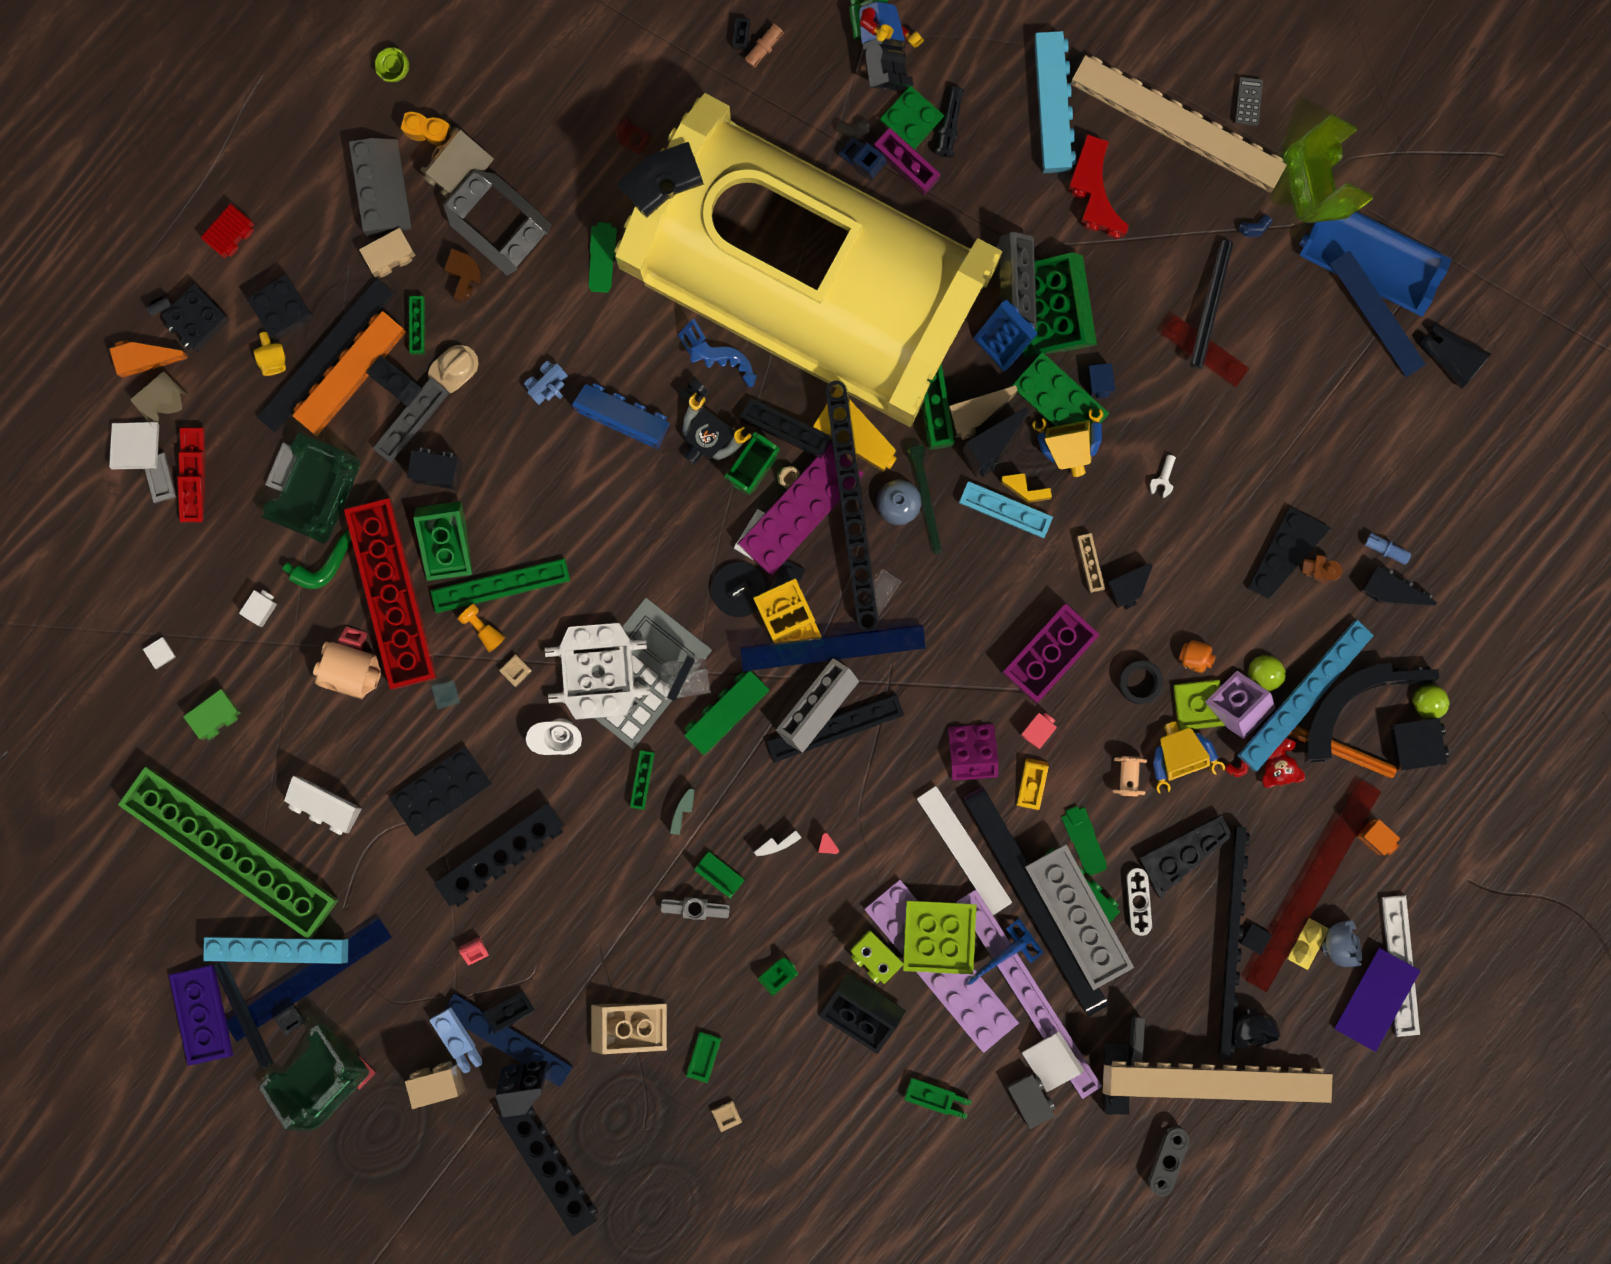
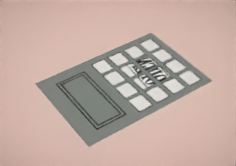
[577,598,712,749]

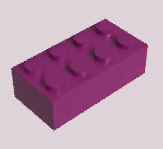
[1002,604,1100,704]

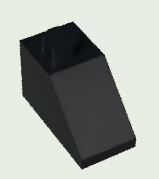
[1106,563,1152,610]

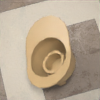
[428,345,479,393]

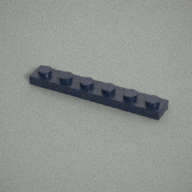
[444,993,573,1087]

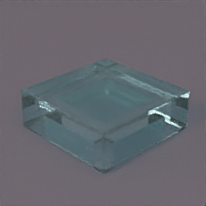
[431,681,461,709]

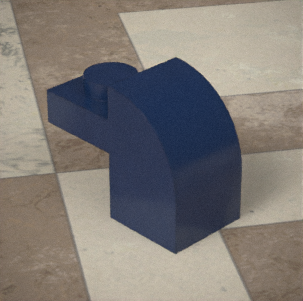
[839,137,887,180]

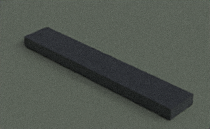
[766,694,904,763]

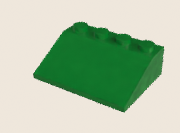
[1023,253,1097,357]

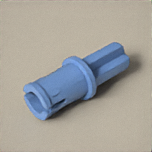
[1365,532,1411,565]

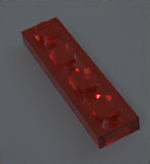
[1161,315,1250,388]

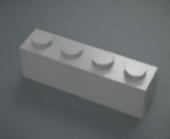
[776,659,859,753]

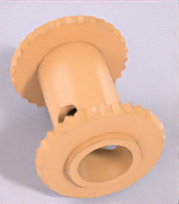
[1113,756,1147,796]

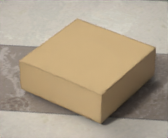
[499,654,532,687]
[712,1101,742,1132]

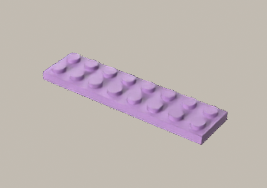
[865,880,1019,1053]

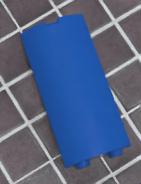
[1299,198,1452,317]

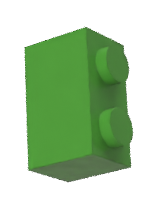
[184,689,241,740]

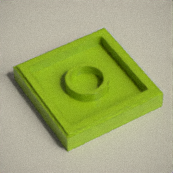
[1173,680,1225,731]

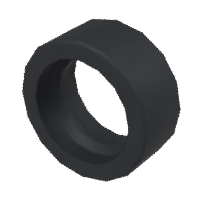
[1118,660,1164,704]

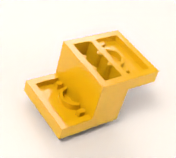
[753,579,825,663]

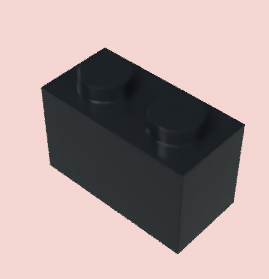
[366,355,422,407]

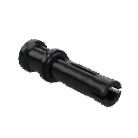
[934,87,964,158]

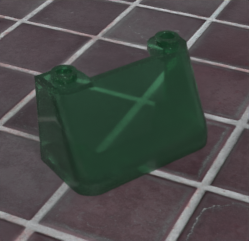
[261,433,360,543]
[259,1024,369,1132]

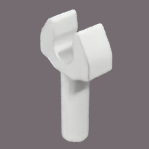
[1149,455,1176,498]

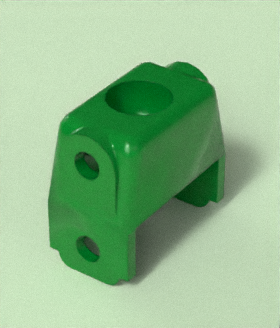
[724,432,780,495]

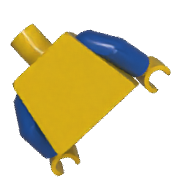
[1032,409,1103,477]
[1153,722,1225,794]

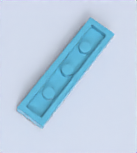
[959,481,1053,539]

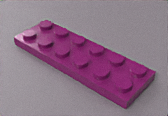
[737,443,864,575]

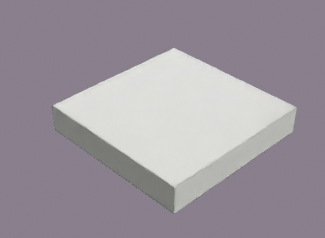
[109,422,159,469]
[1022,1032,1084,1092]

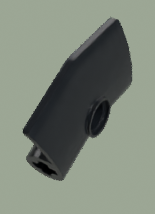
[617,142,704,218]

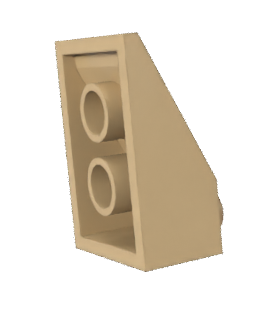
[949,386,1017,440]
[591,1003,667,1054]

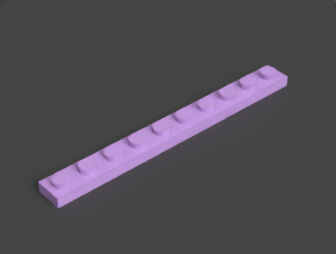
[957,889,1102,1099]

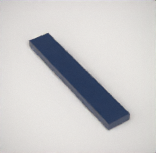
[1330,250,1426,377]

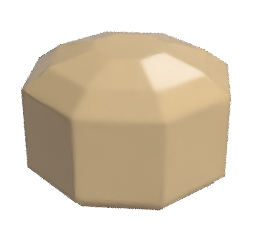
[777,466,800,489]

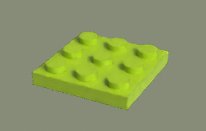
[903,901,977,975]

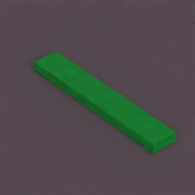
[431,558,571,614]

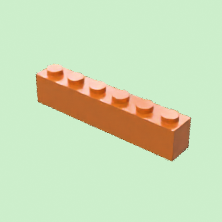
[293,311,406,436]

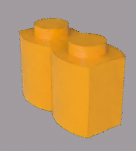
[401,112,452,146]

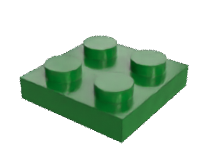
[880,86,944,150]

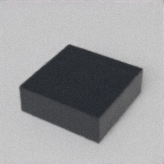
[147,294,171,316]
[1240,923,1272,955]
[272,1002,305,1035]

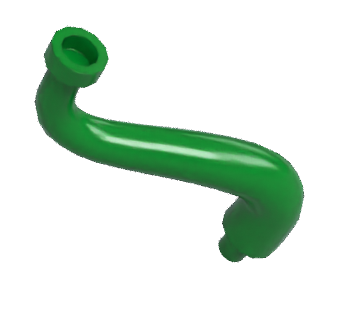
[282,529,352,589]

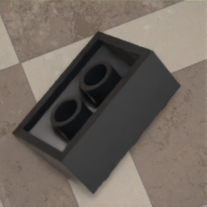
[819,973,906,1054]

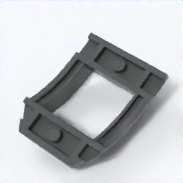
[443,170,552,276]

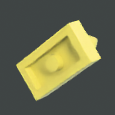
[1286,918,1329,970]

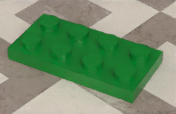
[1010,352,1109,427]

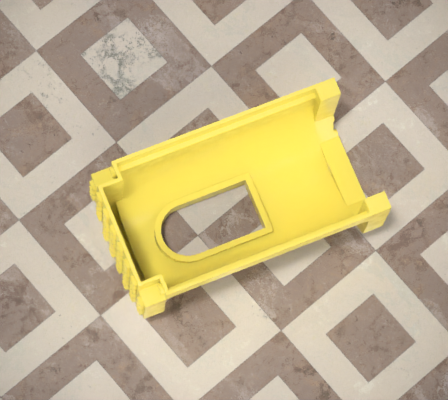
[614,93,1002,428]

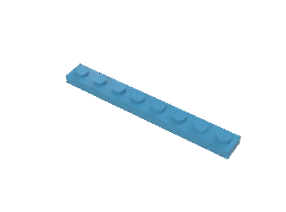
[1237,620,1374,771]

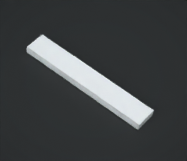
[917,786,1012,915]
[1382,895,1420,1037]

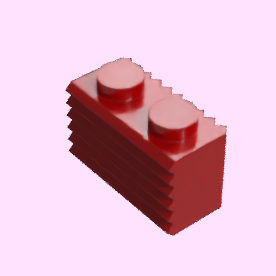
[201,204,255,259]

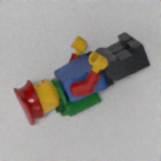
[849,0,924,92]

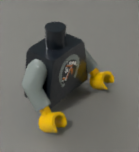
[683,393,751,465]

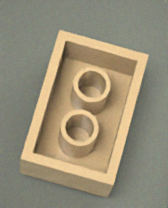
[405,1061,466,1109]

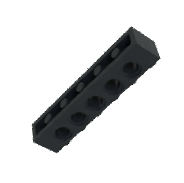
[434,803,565,907]
[498,1106,598,1237]

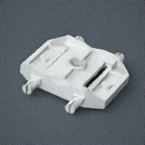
[545,623,651,720]

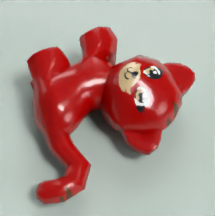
[1225,738,1305,788]

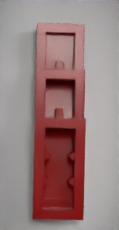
[178,427,205,522]

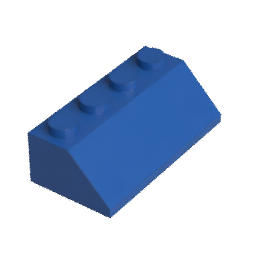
[572,383,670,450]

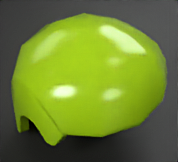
[375,47,410,82]
[1248,655,1286,692]
[1412,683,1450,720]

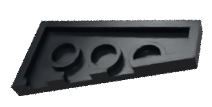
[1248,507,1331,599]
[1139,814,1232,899]

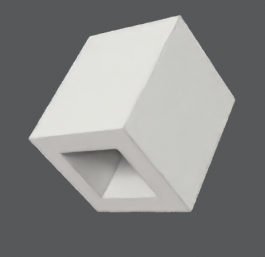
[239,590,277,627]

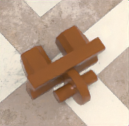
[1303,555,1343,584]

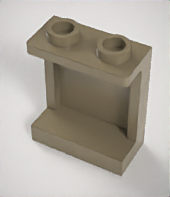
[420,127,494,199]

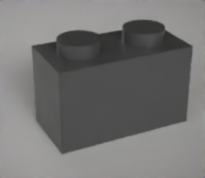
[1007,1073,1056,1129]

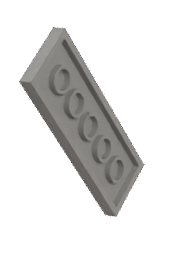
[1025,844,1134,990]

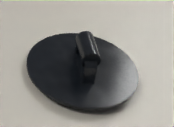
[711,562,767,617]

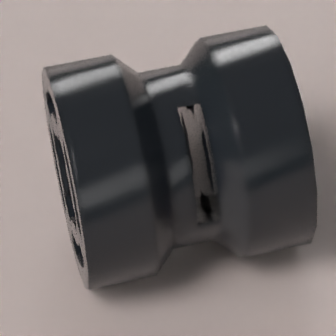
[677,376,709,405]

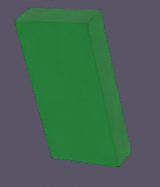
[686,1031,722,1083]

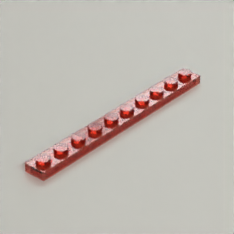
[1245,780,1381,993]

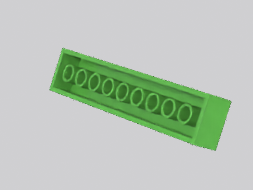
[118,767,339,939]

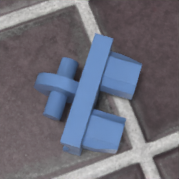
[524,361,568,405]

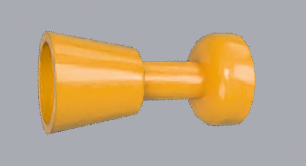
[458,604,506,653]

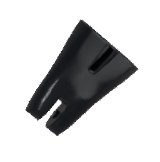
[1419,323,1491,389]

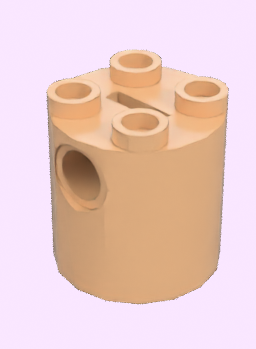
[313,641,381,699]

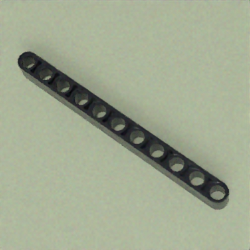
[826,381,879,631]
[962,786,1109,1017]

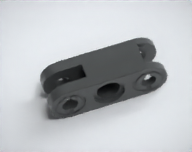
[1148,1126,1189,1196]

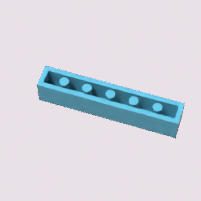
[1034,31,1076,173]
[203,937,348,964]

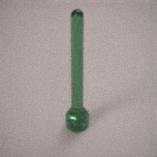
[906,445,942,555]

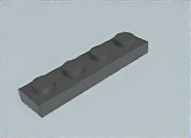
[373,378,449,464]

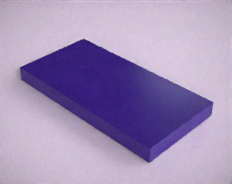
[1334,948,1421,1052]
[169,965,234,1066]

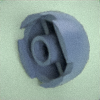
[876,479,922,526]
[1322,920,1362,967]

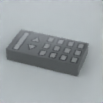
[1235,77,1263,126]

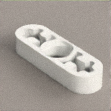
[1126,868,1152,936]

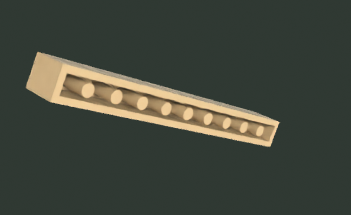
[1071,55,1287,193]
[1103,1061,1333,1103]

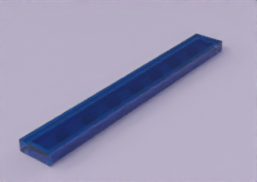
[740,624,926,671]
[226,918,393,1042]

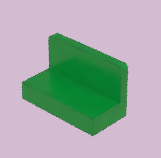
[694,852,745,899]

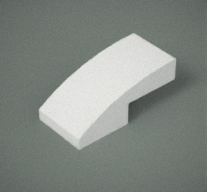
[754,831,802,856]

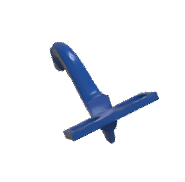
[678,319,757,388]
[966,918,1043,985]

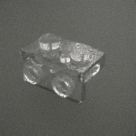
[660,658,711,700]

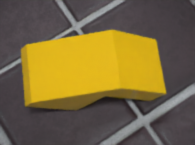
[1001,473,1052,503]

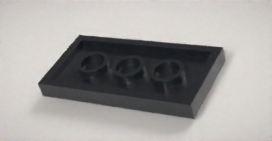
[389,746,492,837]

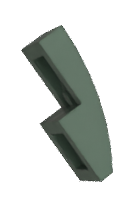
[670,789,695,835]

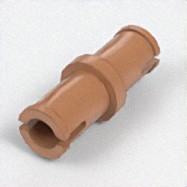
[744,24,784,68]

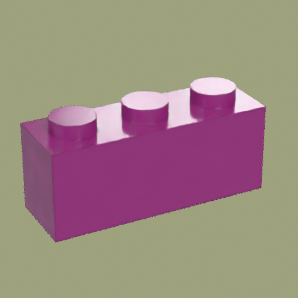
[874,128,940,196]

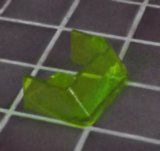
[1284,114,1373,223]

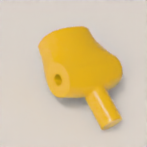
[253,332,286,376]

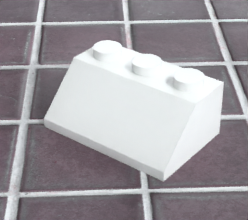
[284,776,362,835]

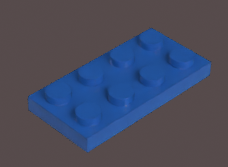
[973,299,1038,372]

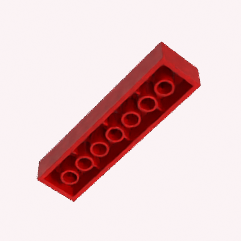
[344,498,438,690]

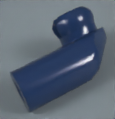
[1239,214,1273,237]

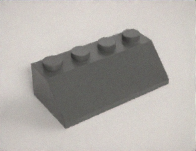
[349,138,412,237]
[997,232,1037,328]

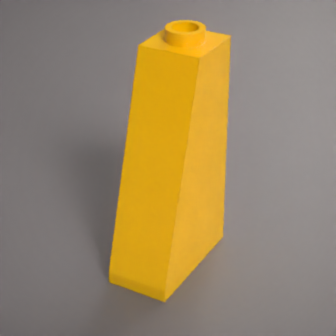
[813,388,897,472]

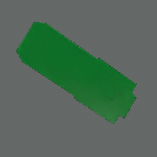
[589,222,617,293]
[1061,806,1107,876]

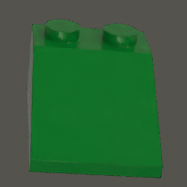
[413,501,472,581]

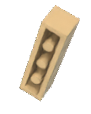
[1076,533,1105,593]

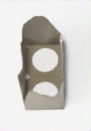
[130,372,189,426]

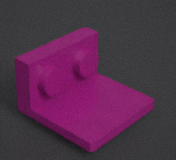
[948,724,999,781]

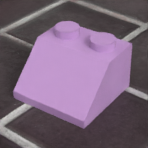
[1206,671,1276,739]

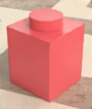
[1021,713,1057,749]

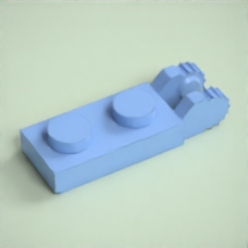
[429,1007,483,1073]

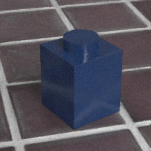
[1087,363,1115,399]

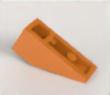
[110,340,188,378]

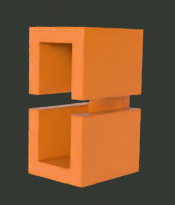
[1356,819,1400,856]

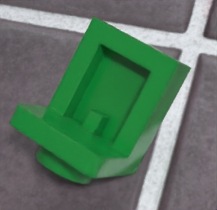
[757,957,798,996]

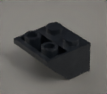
[495,1060,548,1117]

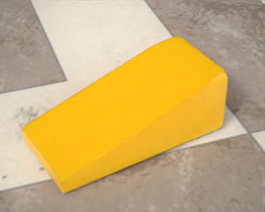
[1017,758,1049,810]

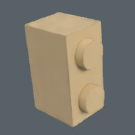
[359,228,416,277]

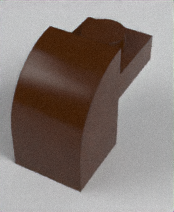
[444,249,482,304]

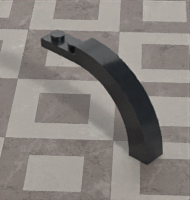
[1304,663,1439,764]

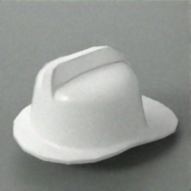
[526,718,582,755]

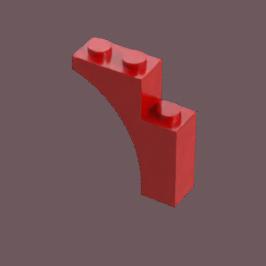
[1068,134,1129,239]

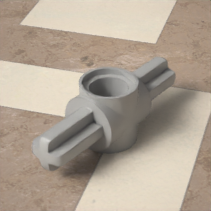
[661,897,730,920]

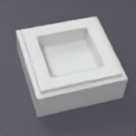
[143,637,176,669]

